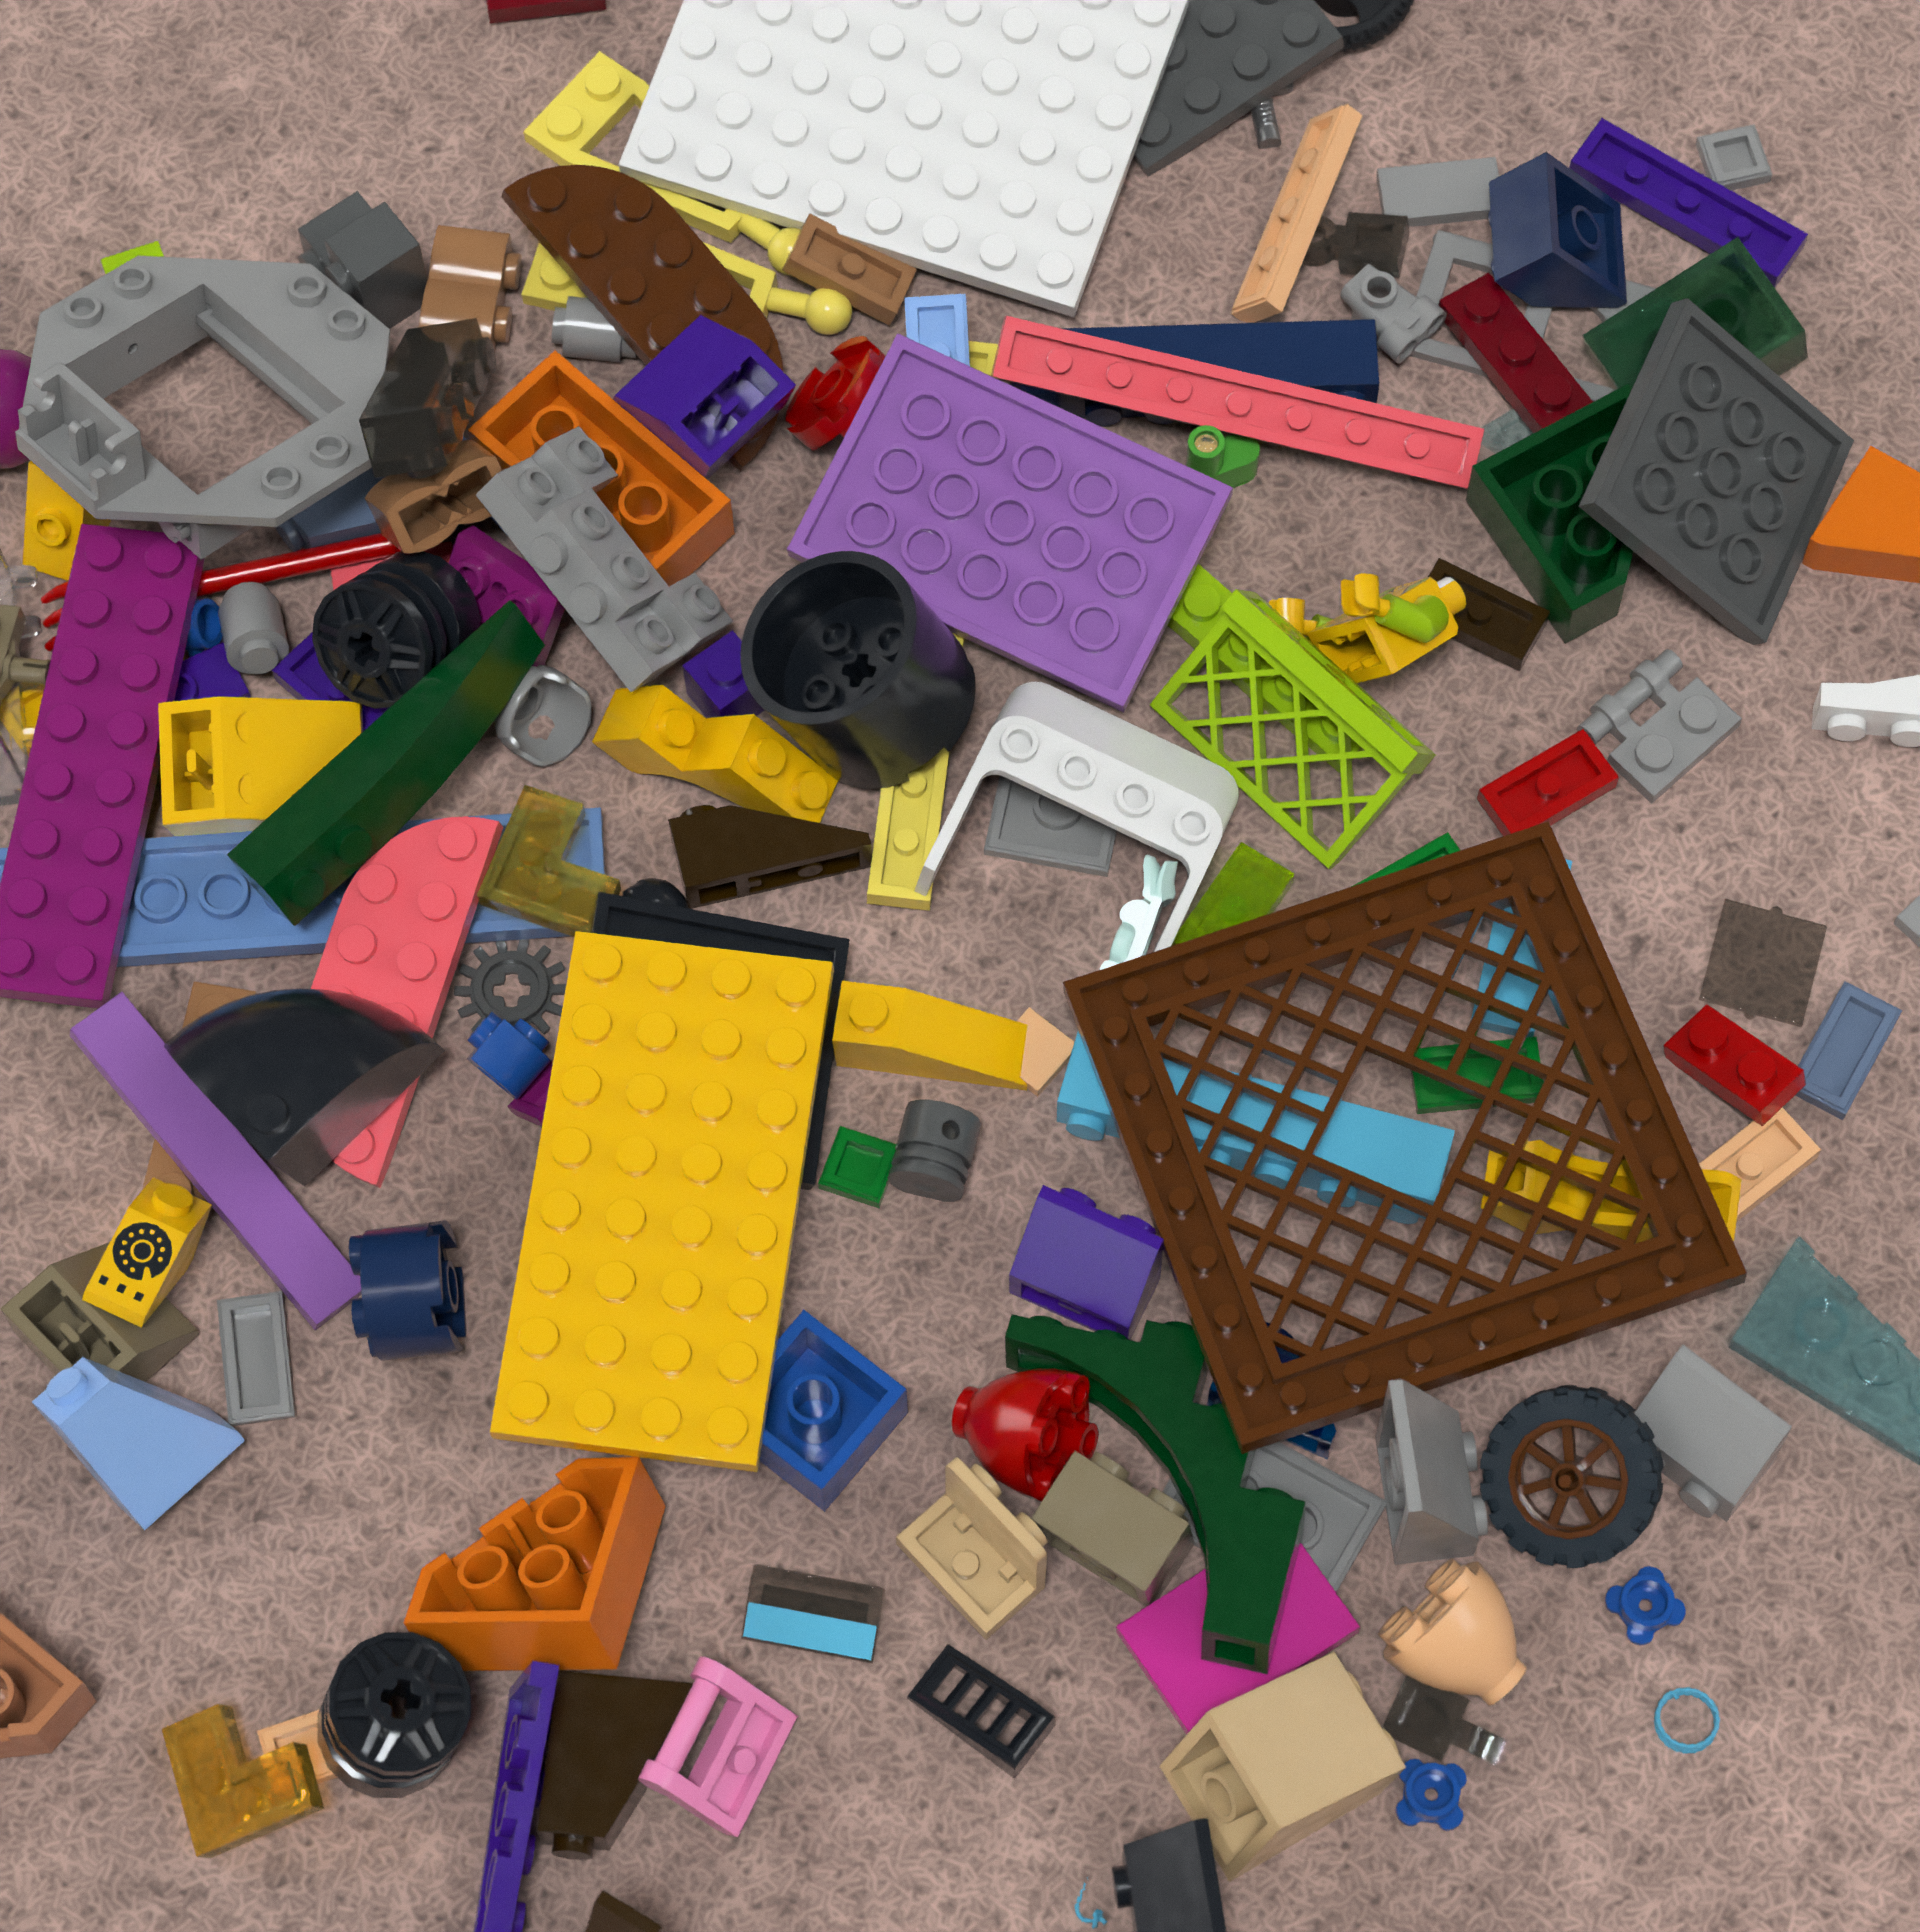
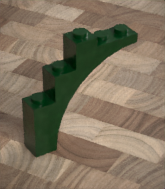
[1005,1314,1306,1675]

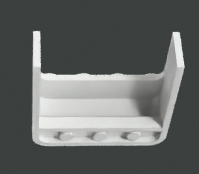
[914,682,1239,952]

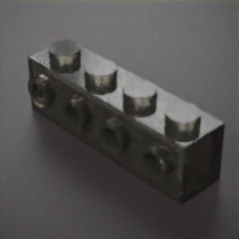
[359,318,496,479]

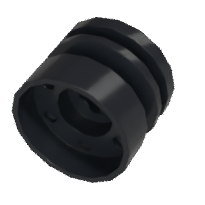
[312,551,481,709]
[317,1632,471,1798]

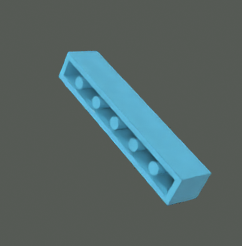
[1056,1031,1455,1224]

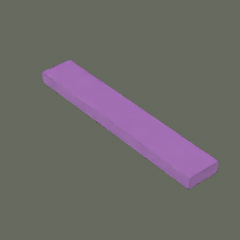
[70,992,362,1330]

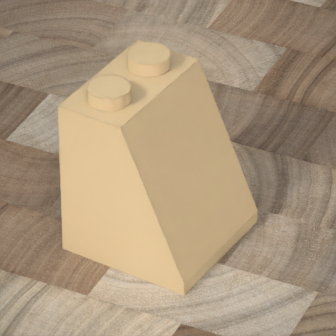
[1159,1652,1406,1882]

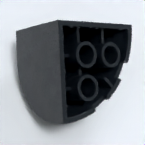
[164,988,445,1186]

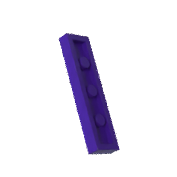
[1569,118,1808,290]

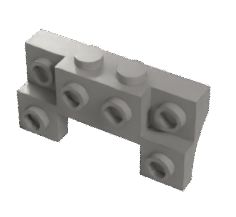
[476,426,733,693]

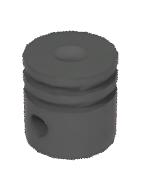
[887,1099,981,1202]

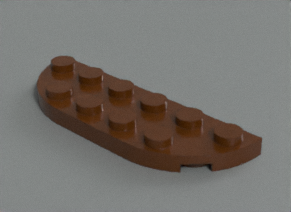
[501,165,784,472]

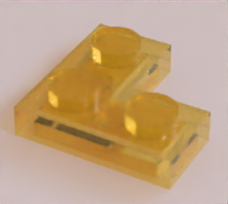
[477,785,621,937]
[162,1704,325,1859]

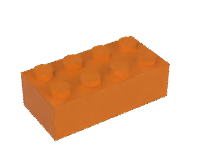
[468,350,735,586]

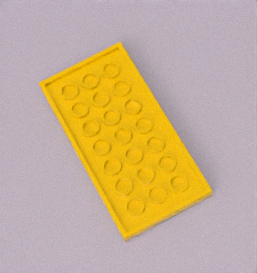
[490,931,834,1472]

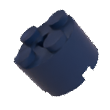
[349,1220,467,1361]

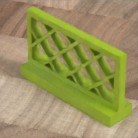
[1149,589,1436,869]

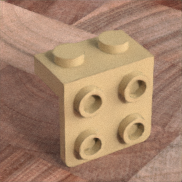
[896,1457,1048,1640]

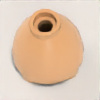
[1378,1558,1527,1705]

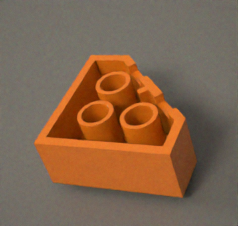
[404,1457,666,1671]

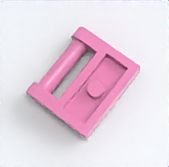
[638,1656,798,1837]

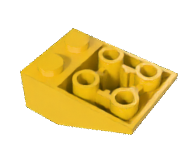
[158,696,363,836]

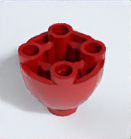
[952,1369,1099,1502]

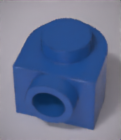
[467,1011,551,1100]

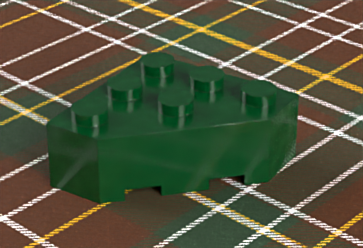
[1466,383,1633,644]

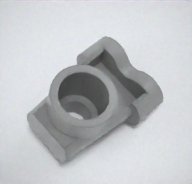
[1340,264,1447,363]

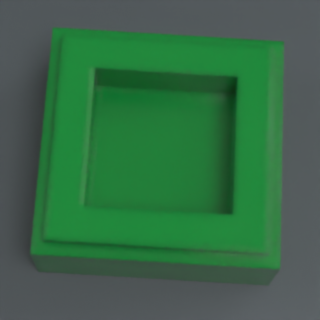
[818,1126,896,1208]

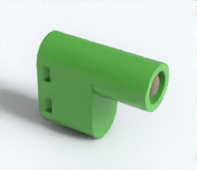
[1186,425,1260,488]

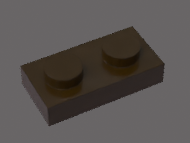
[1428,558,1550,671]

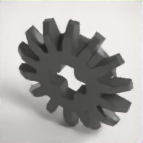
[454,939,566,1035]

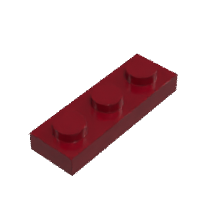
[1438,272,1593,433]

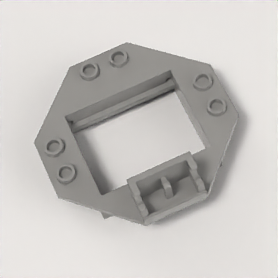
[15,256,390,559]

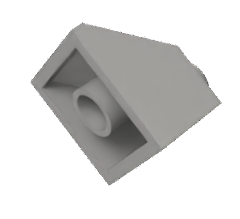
[1634,1345,1792,1522]

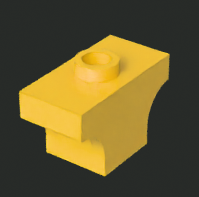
[22,461,111,581]

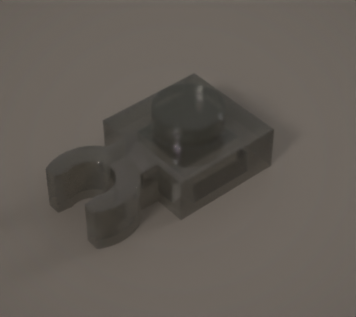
[1302,212,1410,278]

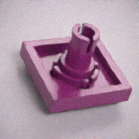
[448,525,565,667]

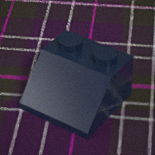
[1488,152,1627,308]

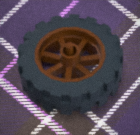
[1480,1385,1664,1568]

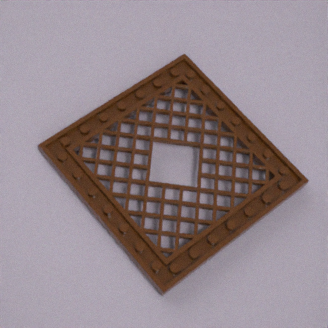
[1063,821,1747,1454]

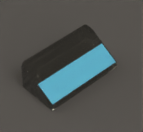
[741,1564,886,1664]

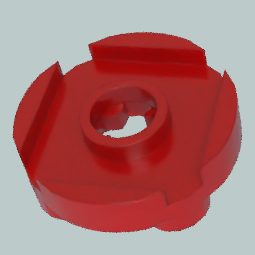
[785,336,886,450]

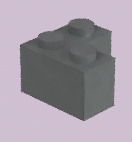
[298,191,427,329]

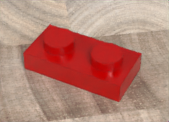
[1477,729,1619,836]
[1664,1004,1806,1127]

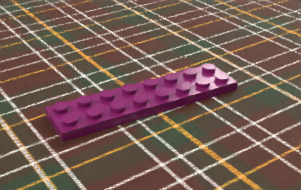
[0,524,205,1009]

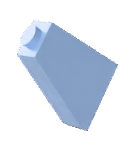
[32,1357,245,1530]

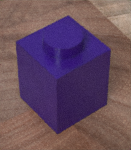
[682,630,765,718]

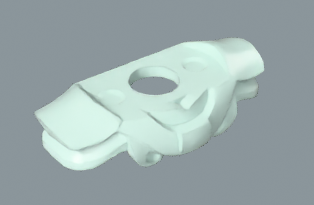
[1100,855,1178,970]

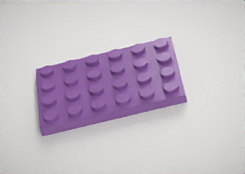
[787,333,1233,713]

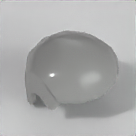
[494,665,591,767]

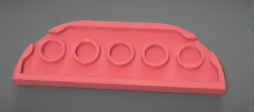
[311,816,504,1188]

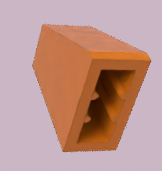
[1802,446,1920,583]

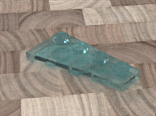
[1728,1236,1920,1465]

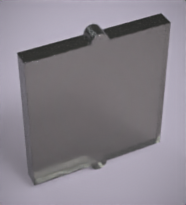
[1699,899,1827,1027]

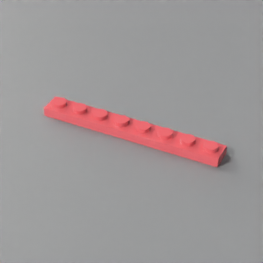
[991,316,1484,489]

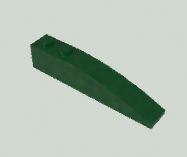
[227,600,545,926]

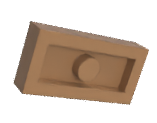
[782,213,917,326]

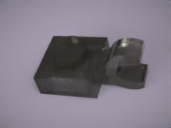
[1382,1675,1507,1766]

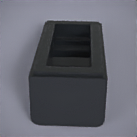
[907,1644,1056,1779]

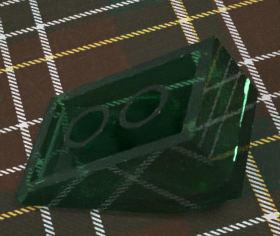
[1582,237,1808,389]

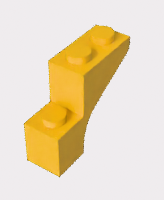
[592,685,838,823]
[1481,1140,1742,1243]

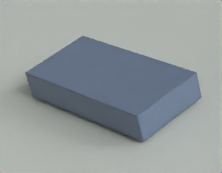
[1795,981,1902,1120]

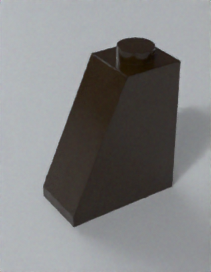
[537,1670,693,1860]

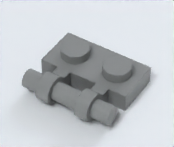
[1577,649,1742,804]

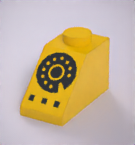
[82,1177,212,1328]

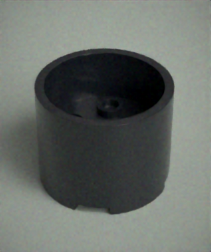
[741,551,976,789]

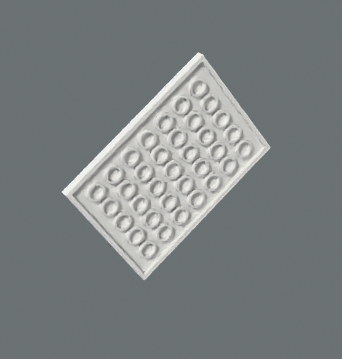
[618,0,1189,317]

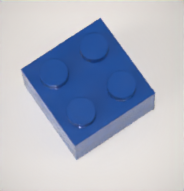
[759,1310,908,1512]

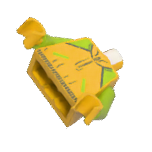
[1269,573,1466,683]

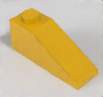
[832,981,1028,1091]

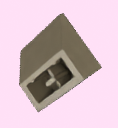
[0,1242,199,1382]

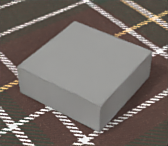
[1696,124,1772,191]

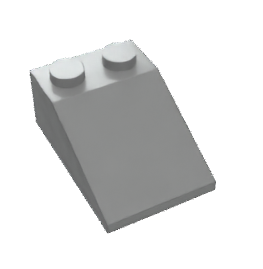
[1375,1379,1488,1565]

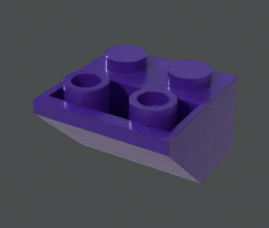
[613,315,796,479]
[1009,1185,1164,1340]

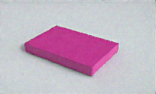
[1116,1543,1360,1735]

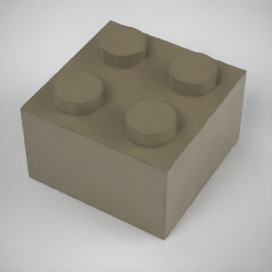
[1031,1451,1195,1607]

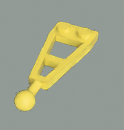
[523,51,800,276]
[521,242,852,335]

